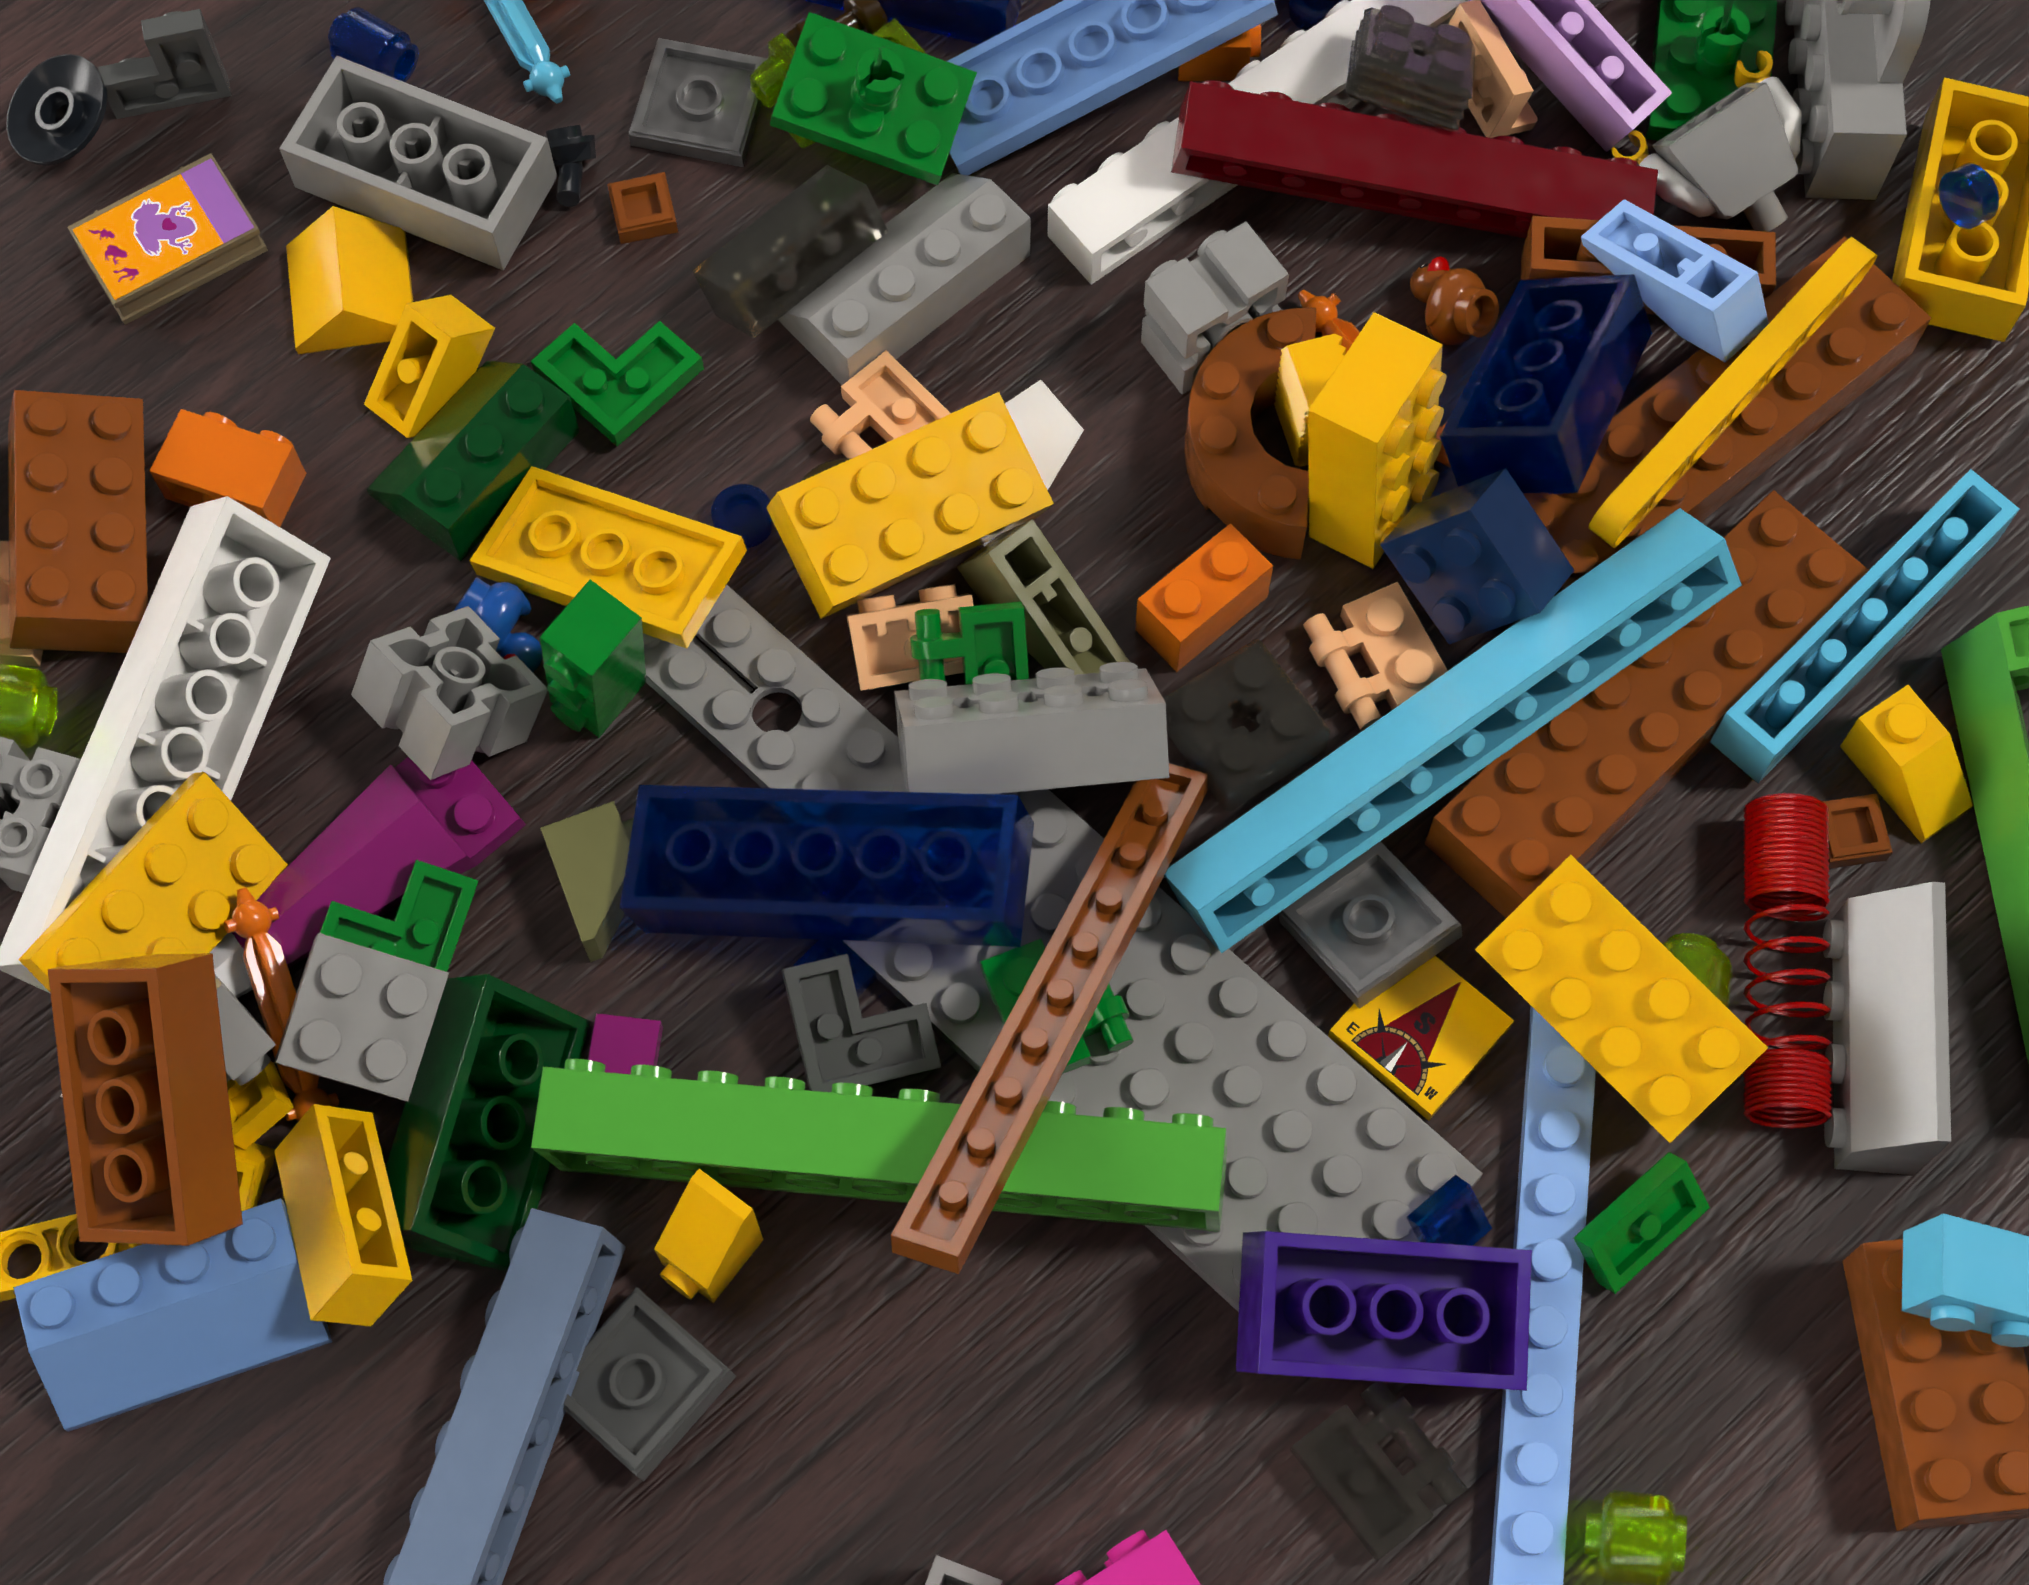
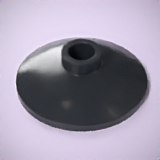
[7,54,107,166]

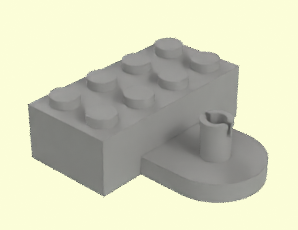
[1785,0,1930,200]

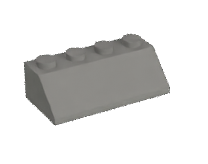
[773,173,1031,385]
[1823,882,1951,1175]

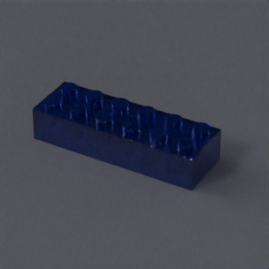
[620,785,1034,947]

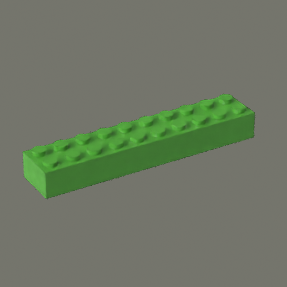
[531,1059,1227,1232]

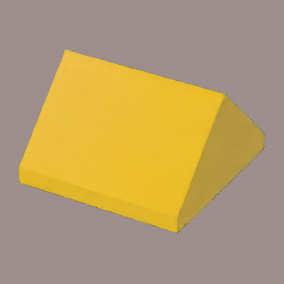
[286,206,413,354]

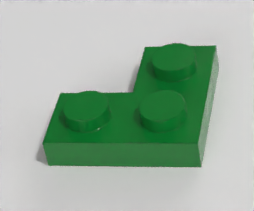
[531,321,704,447]
[320,860,479,972]

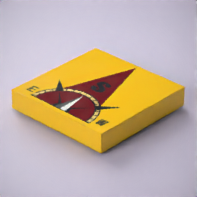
[1328,956,1514,1121]

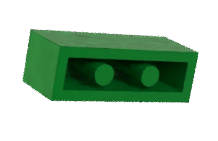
[540,579,646,738]

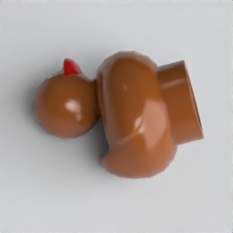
[1410,256,1499,345]

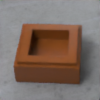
[607,172,678,244]
[1823,794,1893,869]

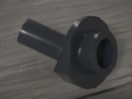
[546,125,596,207]

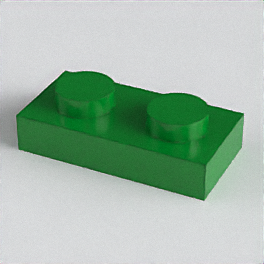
[1573,1152,1710,1294]

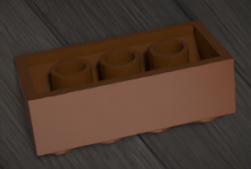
[48,953,243,1246]

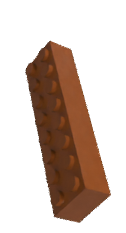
[1521,236,1931,597]
[1425,490,1869,918]

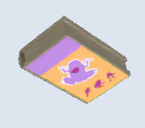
[67,153,268,325]

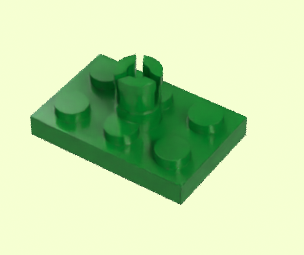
[1645,0,1777,141]
[770,12,977,185]

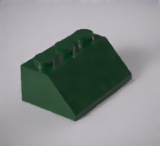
[367,361,580,562]

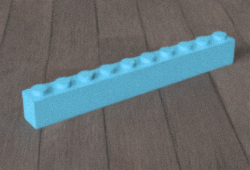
[1164,508,1741,953]

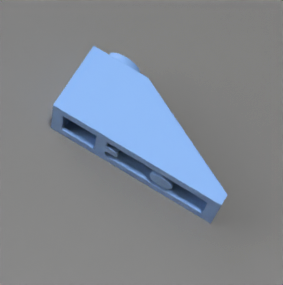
[1581,199,1769,362]

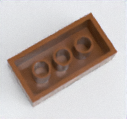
[8,390,148,653]
[1843,1239,2029,1532]

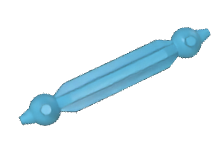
[484,0,570,104]

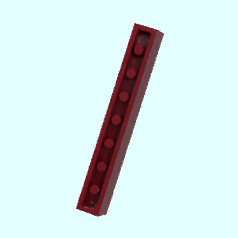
[1171,80,1658,239]

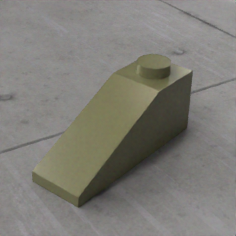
[957,519,1131,675]

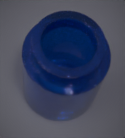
[328,7,419,82]

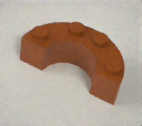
[1185,308,1316,560]

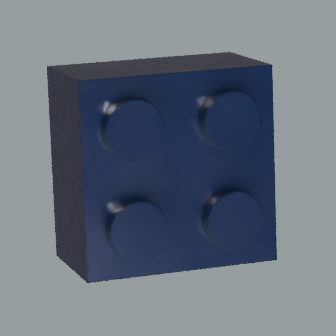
[1380,468,1575,644]

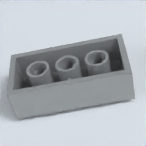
[279,56,557,271]
[894,662,1169,802]

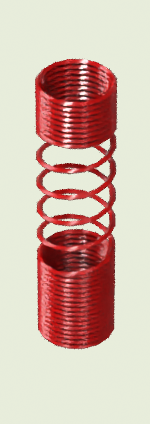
[1743,793,1832,1128]

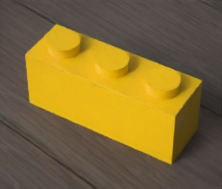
[274,1104,413,1327]

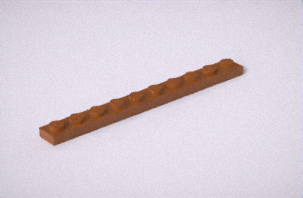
[891,763,1208,1274]

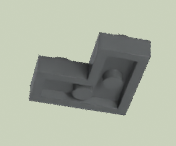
[98,9,232,119]
[781,954,941,1092]

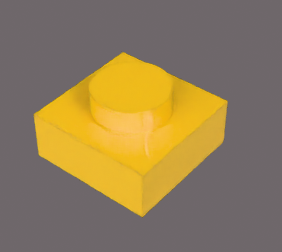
[227,1061,294,1150]

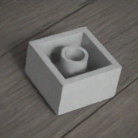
[274,933,449,1101]

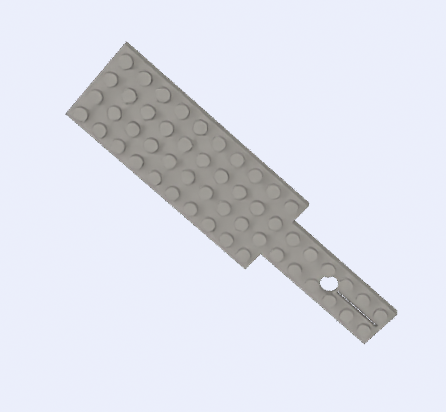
[643,584,1483,1312]

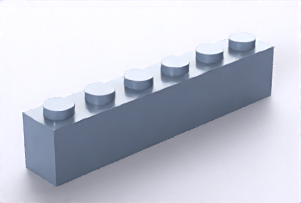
[383,1208,626,1585]

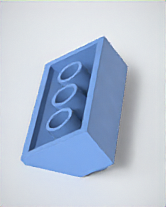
[13,1198,332,1432]

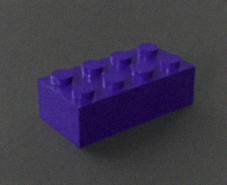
[1236,1231,1532,1391]

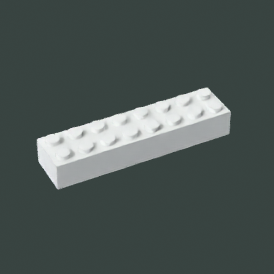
[0,496,331,993]

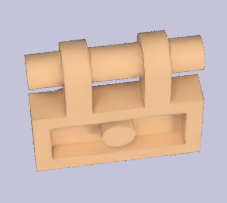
[810,350,951,458]
[1303,582,1448,731]

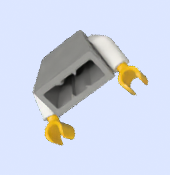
[1611,51,1802,232]

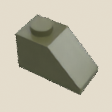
[541,801,647,962]

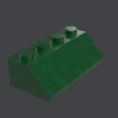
[386,974,591,1271]

